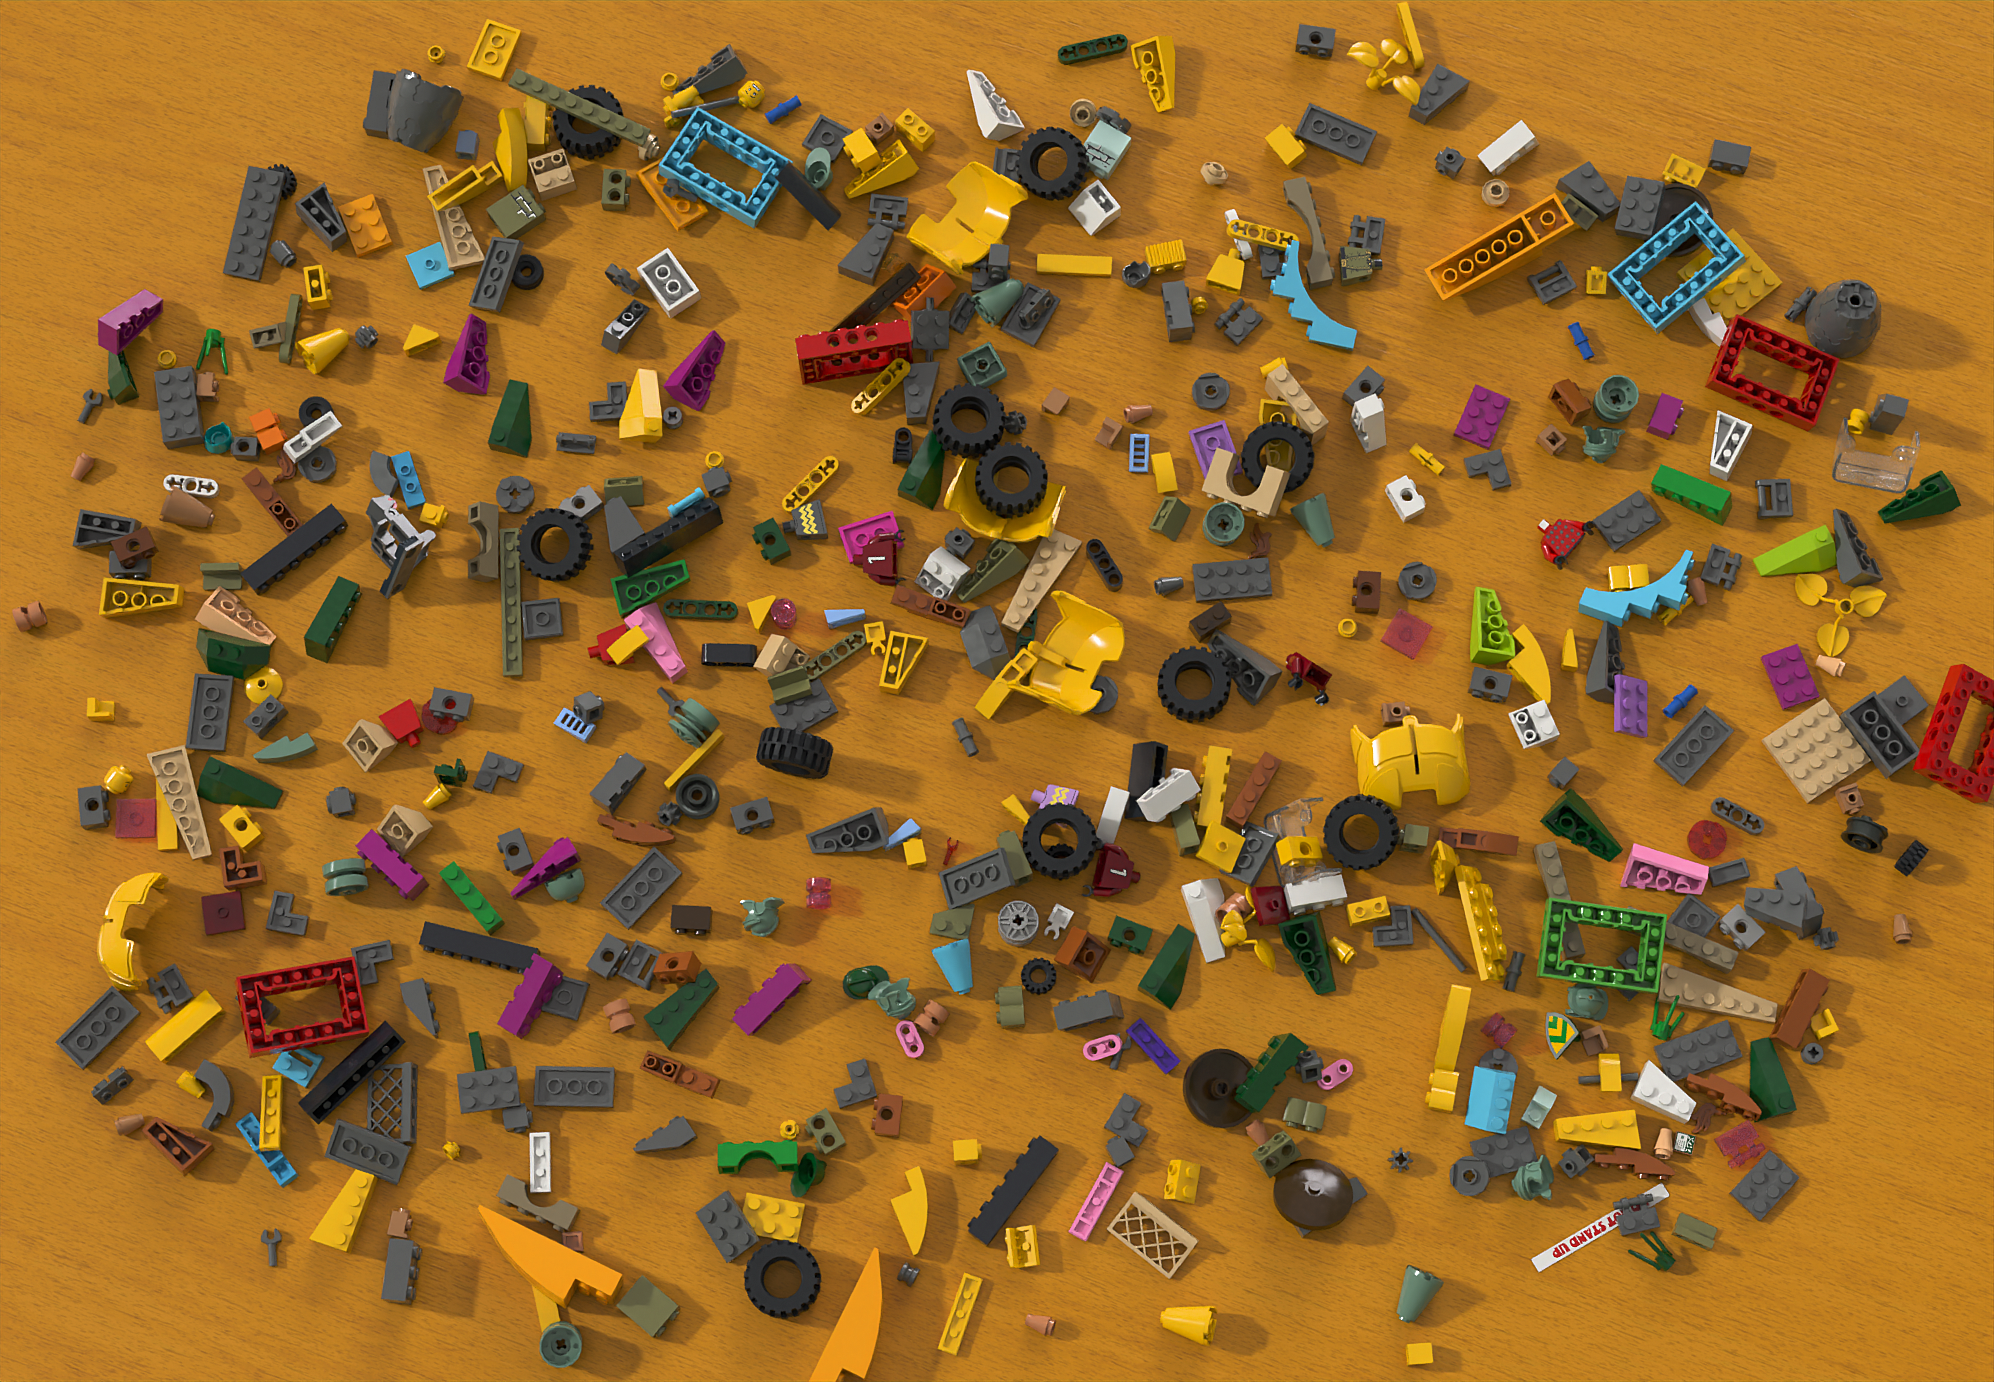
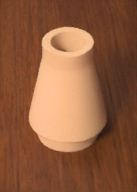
[1815,655,1846,677]
[1653,1128,1673,1159]

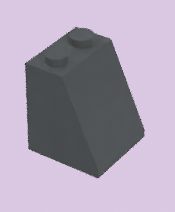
[604,496,645,564]

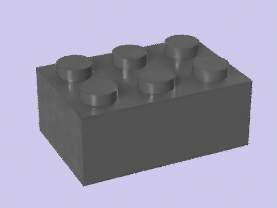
[1615,176,1666,241]
[381,1238,422,1305]

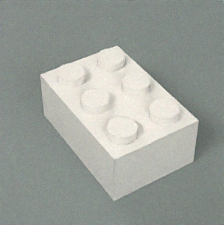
[637,248,701,319]

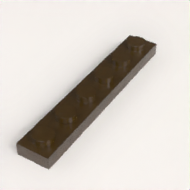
[829,262,921,347]

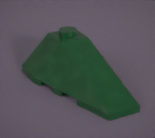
[107,350,139,405]
[488,379,532,458]
[897,430,945,511]
[197,757,283,809]
[1137,924,1195,1010]

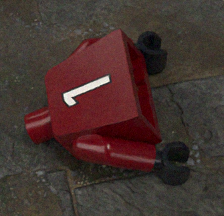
[853,530,906,587]
[1286,652,1332,706]
[1082,838,1140,897]

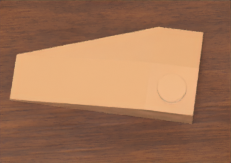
[195,586,276,645]

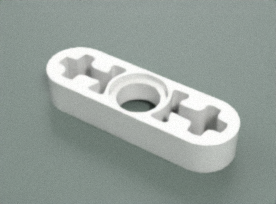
[1224,209,1253,261]
[164,474,220,498]

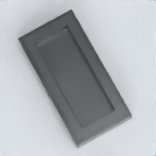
[1708,858,1750,888]

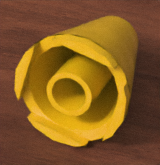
[295,328,350,374]
[1160,1306,1217,1346]

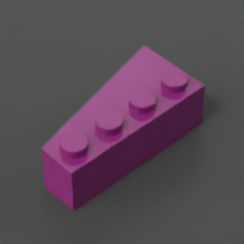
[98,289,163,355]
[355,829,429,901]
[497,953,564,1039]
[732,963,812,1036]

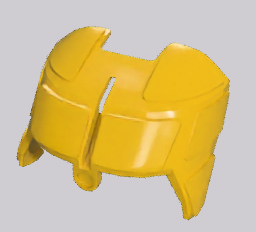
[906,161,1028,275]
[944,458,1066,543]
[1006,591,1125,715]
[1350,714,1470,810]
[97,873,169,991]

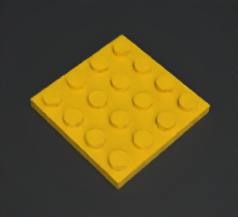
[1676,228,1783,327]

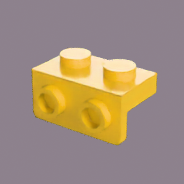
[1662,153,1706,189]
[1164,1160,1201,1204]
[1005,1225,1040,1269]

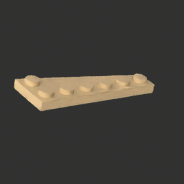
[423,165,485,271]
[1001,529,1082,633]
[147,745,212,861]
[1657,963,1777,1024]

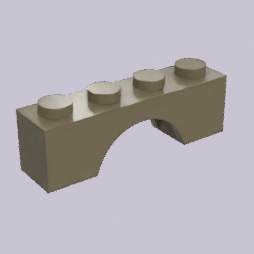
[468,501,499,583]
[496,1174,580,1233]

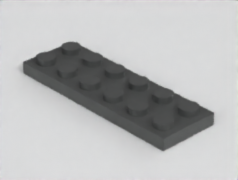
[223,166,286,282]

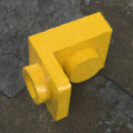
[663,96,683,129]
[1586,266,1607,294]
[419,503,449,529]

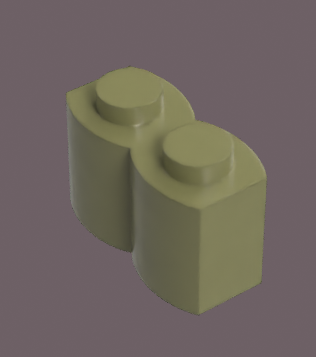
[995,985,1025,1028]
[1282,1097,1327,1133]

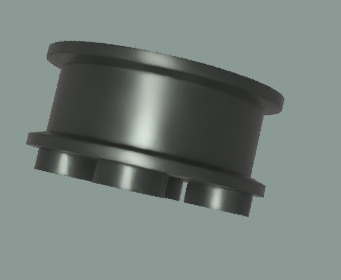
[676,774,720,819]
[1841,815,1888,853]

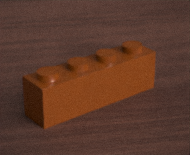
[1225,751,1282,831]
[1769,968,1830,1050]

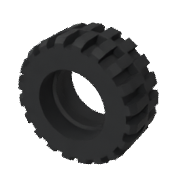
[552,85,624,159]
[1015,127,1090,201]
[932,383,1006,459]
[1241,421,1315,493]
[975,442,1048,518]
[516,508,593,582]
[1157,646,1231,723]
[756,727,833,779]
[1323,794,1400,871]
[1023,802,1097,879]
[744,1240,821,1319]

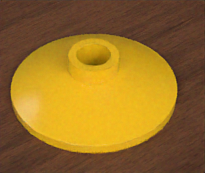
[244,667,283,704]

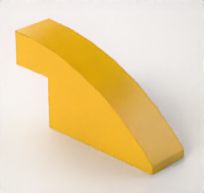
[492,108,527,192]
[427,161,504,212]
[1506,624,1551,707]
[1434,984,1471,1072]
[890,1166,928,1257]

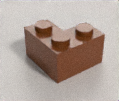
[219,845,267,891]

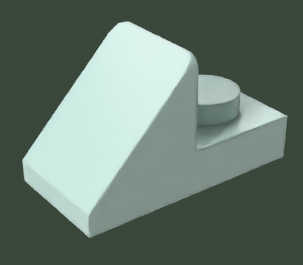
[1521,1086,1557,1130]

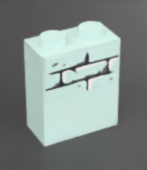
[1084,120,1131,180]

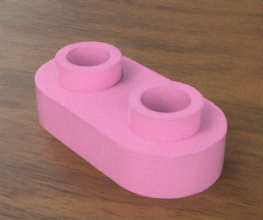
[896,1020,924,1059]
[1083,1034,1122,1061]
[1317,1059,1353,1091]

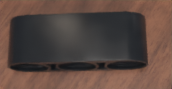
[1086,539,1123,592]
[701,643,757,667]

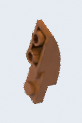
[241,467,303,536]
[890,584,970,628]
[597,814,676,846]
[1438,827,1519,856]
[640,1050,720,1099]
[1684,1073,1762,1121]
[1592,1147,1675,1181]

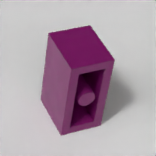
[1646,393,1684,440]

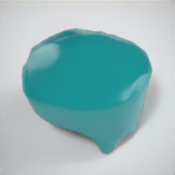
[204,422,234,454]

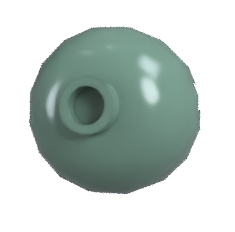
[544,868,585,903]

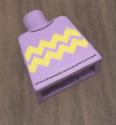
[1030,785,1079,828]

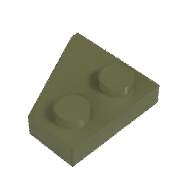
[930,903,975,940]

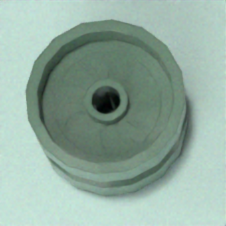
[322,858,369,896]

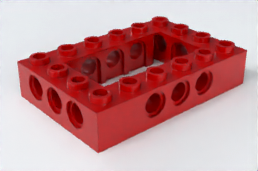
[1705,314,1840,432]
[795,319,913,385]
[1913,664,1994,803]
[235,956,370,1058]

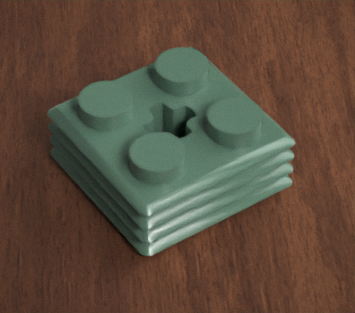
[957,342,1007,389]

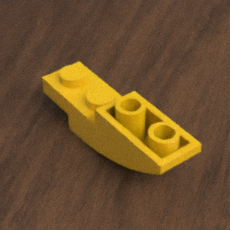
[975,648,1039,720]

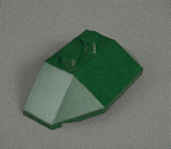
[196,628,271,680]

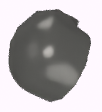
[1122,261,1151,288]

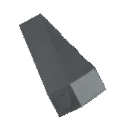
[1207,629,1283,705]
[806,807,889,853]

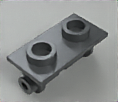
[1018,289,1055,327]
[556,432,596,454]
[91,1066,134,1105]

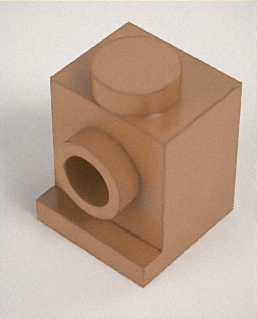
[865,112,894,145]
[196,372,219,402]
[1535,424,1567,456]
[1380,701,1410,726]
[1834,783,1864,815]
[387,1208,413,1240]

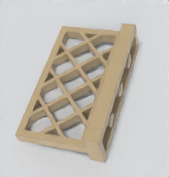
[1107,1191,1199,1279]

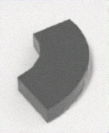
[370,451,399,498]

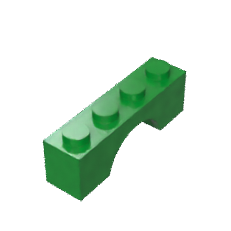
[439,861,505,936]
[718,1140,798,1174]

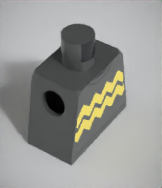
[782,499,828,540]

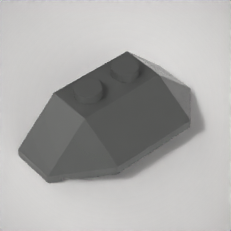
[960,605,1010,680]

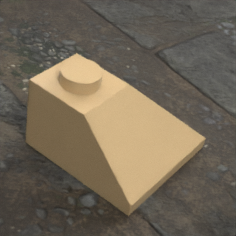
[342,719,398,772]
[377,805,433,857]

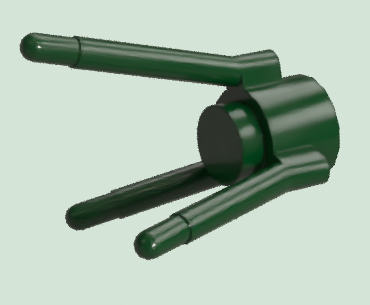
[1628,1231,1676,1272]

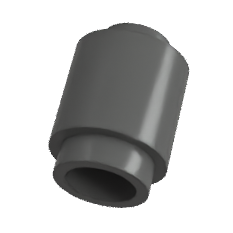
[270,240,297,268]

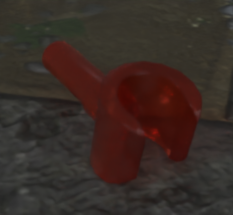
[943,837,959,866]

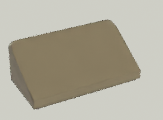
[249,322,286,349]

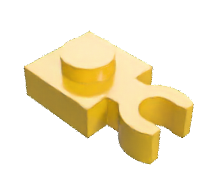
[864,621,886,657]

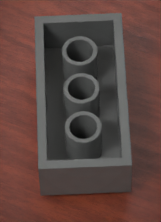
[154,366,204,450]
[1839,691,1920,779]

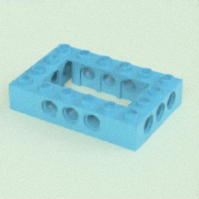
[659,107,793,229]
[1608,201,1746,334]

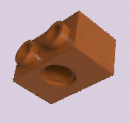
[653,951,702,985]
[871,1093,903,1138]

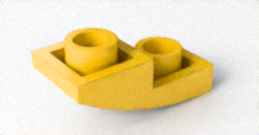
[1151,452,1178,493]
[607,625,649,665]
[1598,1054,1622,1092]

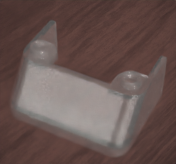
[1832,417,1920,493]
[1264,797,1342,888]

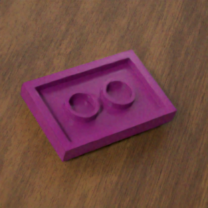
[1453,384,1510,450]
[1761,644,1820,710]

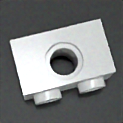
[1385,475,1426,523]

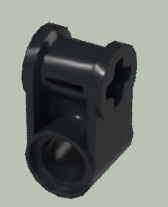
[893,427,913,465]

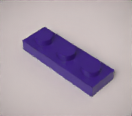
[1126,1018,1180,1075]

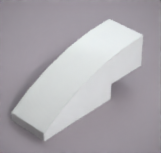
[1688,298,1727,347]
[283,411,342,464]
[1096,786,1130,847]

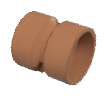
[12,600,47,633]
[1215,893,1252,924]
[603,999,636,1034]
[914,1000,950,1037]

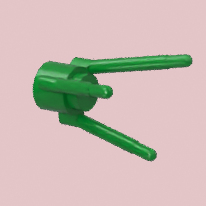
[196,329,228,375]
[1650,995,1685,1041]

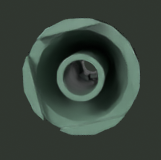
[971,278,1024,327]
[1290,493,1335,548]
[1396,1265,1444,1323]

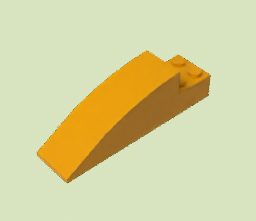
[1424,193,1575,301]
[478,1205,624,1309]
[809,1248,883,1382]

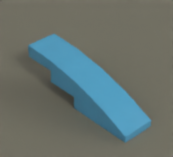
[235,1112,299,1188]

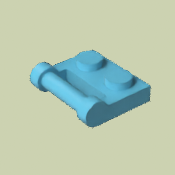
[667,487,705,518]
[272,1048,325,1089]

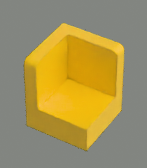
[87,698,115,721]
[1810,1009,1839,1041]
[1405,1343,1433,1366]

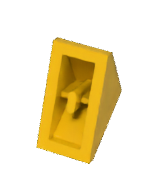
[403,324,442,357]
[747,595,777,634]

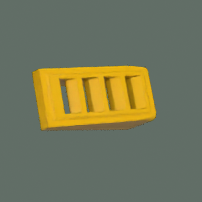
[1560,629,1578,672]
[1001,794,1030,826]

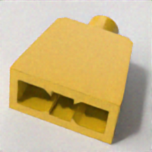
[1205,248,1245,296]

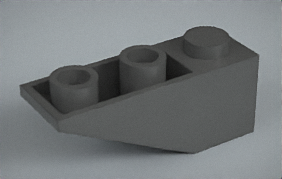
[601,299,650,354]
[400,978,440,1038]
[633,1116,697,1154]

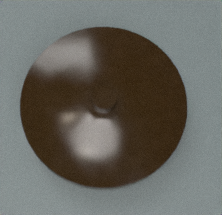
[1643,183,1714,258]
[1183,1049,1253,1128]
[1273,1159,1353,1231]

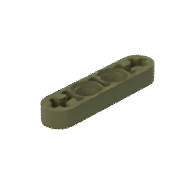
[279,294,303,364]
[804,631,866,682]

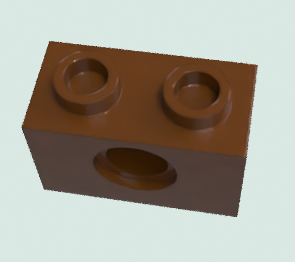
[111,527,159,567]
[1352,571,1381,614]

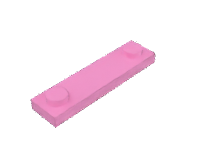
[1068,1162,1124,1242]

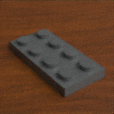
[1294,103,1377,165]
[469,236,524,312]
[1192,558,1272,603]
[185,673,235,752]
[1653,705,1734,787]
[600,847,682,930]
[939,848,1015,910]
[55,986,141,1070]
[1653,1020,1742,1082]
[534,1066,615,1108]
[324,1119,412,1185]

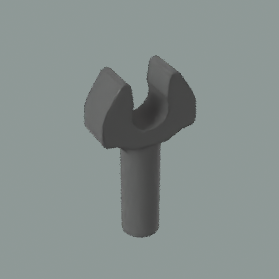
[663,179,698,203]
[77,389,103,424]
[657,687,685,718]
[1109,1033,1131,1070]
[261,1228,282,1267]

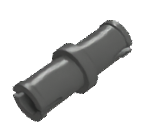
[1784,287,1817,322]
[952,718,979,757]
[1502,951,1525,992]

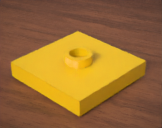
[1196,821,1246,874]

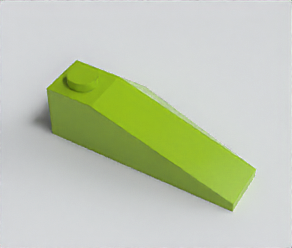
[1753,525,1837,577]
[1470,587,1515,665]

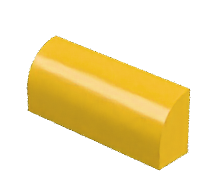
[145,989,226,1064]

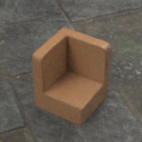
[1042,387,1070,415]
[1095,417,1123,450]
[1579,1025,1609,1056]

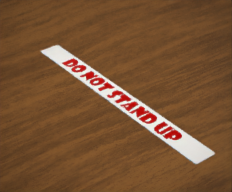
[1531,1183,1669,1272]

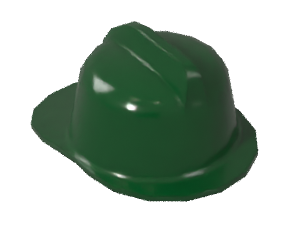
[843,965,889,999]
[790,1152,827,1198]

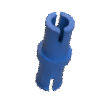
[764,95,802,124]
[1568,322,1595,361]
[1663,684,1698,718]

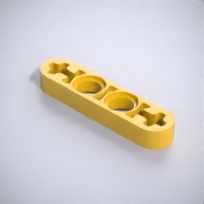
[1396,2,1425,69]
[1227,219,1299,251]
[851,358,911,415]
[782,456,839,514]

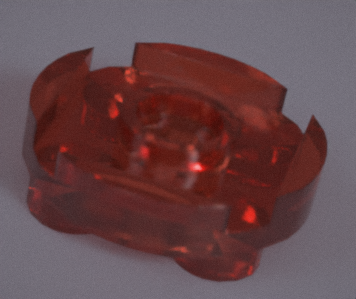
[422,699,459,735]
[1687,820,1727,860]

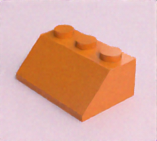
[890,264,956,322]

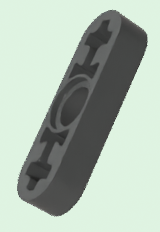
[1711,797,1764,835]

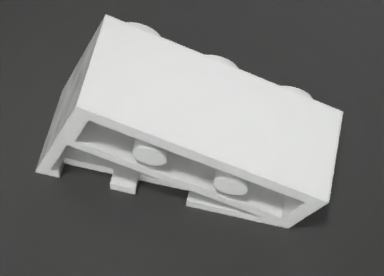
[1477,120,1539,176]
[1350,394,1386,453]
[1710,410,1753,481]
[1137,768,1201,822]
[1284,875,1347,915]
[1630,1060,1696,1124]

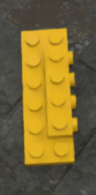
[1454,865,1507,983]

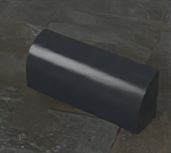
[775,160,841,230]
[1125,741,1168,822]

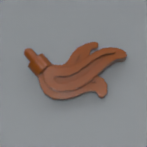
[273,446,296,483]
[1248,523,1272,559]
[1690,1103,1727,1134]

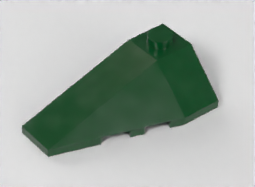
[1878,470,1961,524]
[1540,788,1623,862]
[1278,911,1336,995]
[1749,1037,1797,1123]

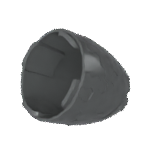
[387,69,465,153]
[1805,279,1881,358]

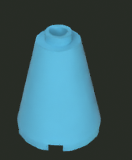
[932,939,973,995]

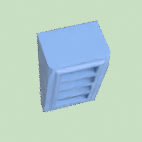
[1129,434,1149,472]
[824,609,866,629]
[554,708,596,743]
[883,819,921,851]

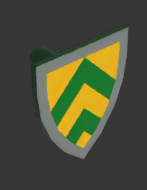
[1545,1012,1581,1060]

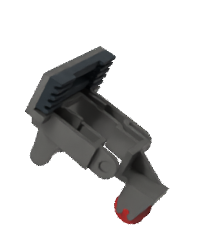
[366,495,436,599]

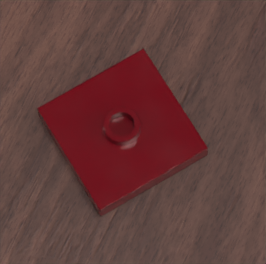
[1250,886,1290,926]
[201,890,246,936]

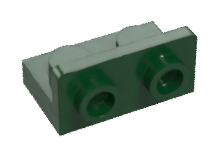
[434,758,468,788]

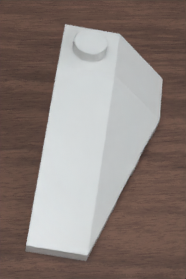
[967,70,1025,141]
[1181,878,1225,963]

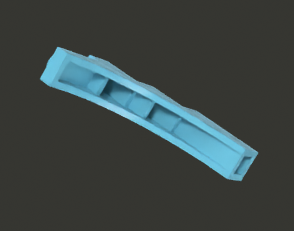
[1270,240,1357,351]
[1578,550,1695,627]

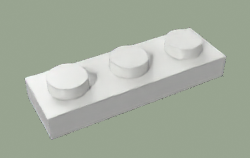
[530,1132,551,1193]

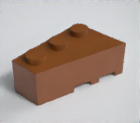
[142,1117,214,1177]

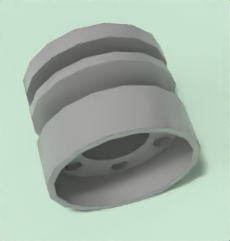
[998,901,1039,947]

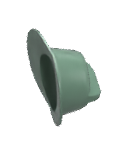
[804,147,833,191]

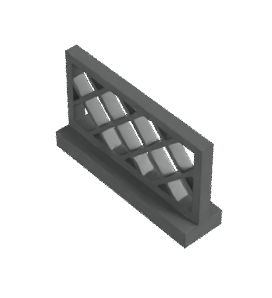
[367,1062,418,1144]

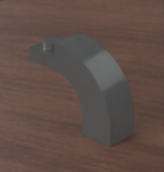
[194,1059,234,1132]

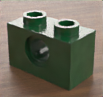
[752,518,791,565]
[1108,915,1153,955]

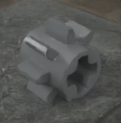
[355,325,378,348]
[1004,411,1027,435]
[657,802,683,826]
[1813,927,1839,950]
[1387,1147,1413,1173]

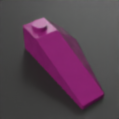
[443,313,490,395]
[663,330,725,411]
[510,837,581,900]

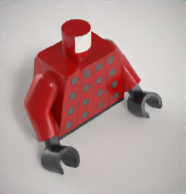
[1537,519,1597,570]

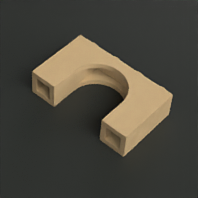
[1265,364,1329,445]
[1202,448,1290,518]

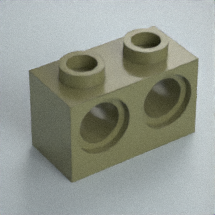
[601,169,631,211]
[1561,193,1599,231]
[1397,824,1429,854]
[805,1108,847,1156]
[1251,1131,1301,1178]

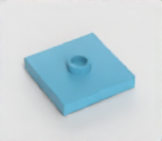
[406,242,455,290]

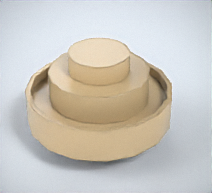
[1070,99,1097,127]
[638,134,660,161]
[1201,162,1228,185]
[1482,179,1510,207]

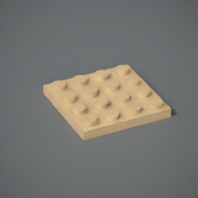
[1762,698,1871,804]

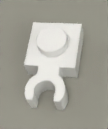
[1044,904,1074,941]

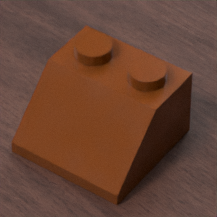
[1548,379,1592,426]
[1054,927,1111,983]

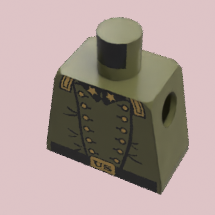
[1339,246,1382,286]

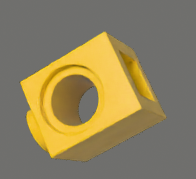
[903,837,927,869]

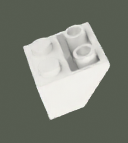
[1068,180,1121,236]
[914,546,971,601]
[1508,700,1560,749]

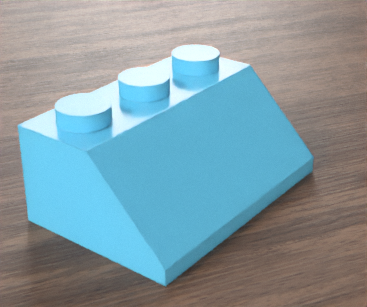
[1465,1066,1516,1134]

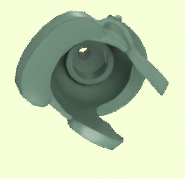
[1583,426,1625,463]
[740,897,785,937]
[868,978,916,1020]
[1565,983,1608,1020]
[1511,1155,1554,1201]

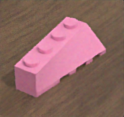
[624,602,688,684]
[1620,843,1709,895]

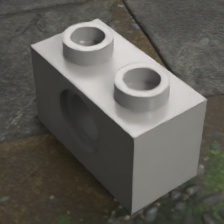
[559,485,604,522]
[1718,904,1765,951]

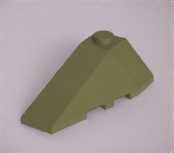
[956,538,1030,603]

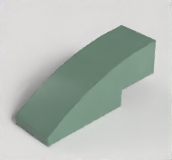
[253,732,318,763]

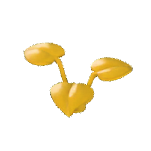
[1347,39,1420,106]
[1795,574,1887,657]
[1220,885,1276,972]

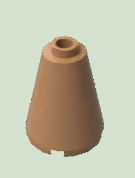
[159,485,215,528]

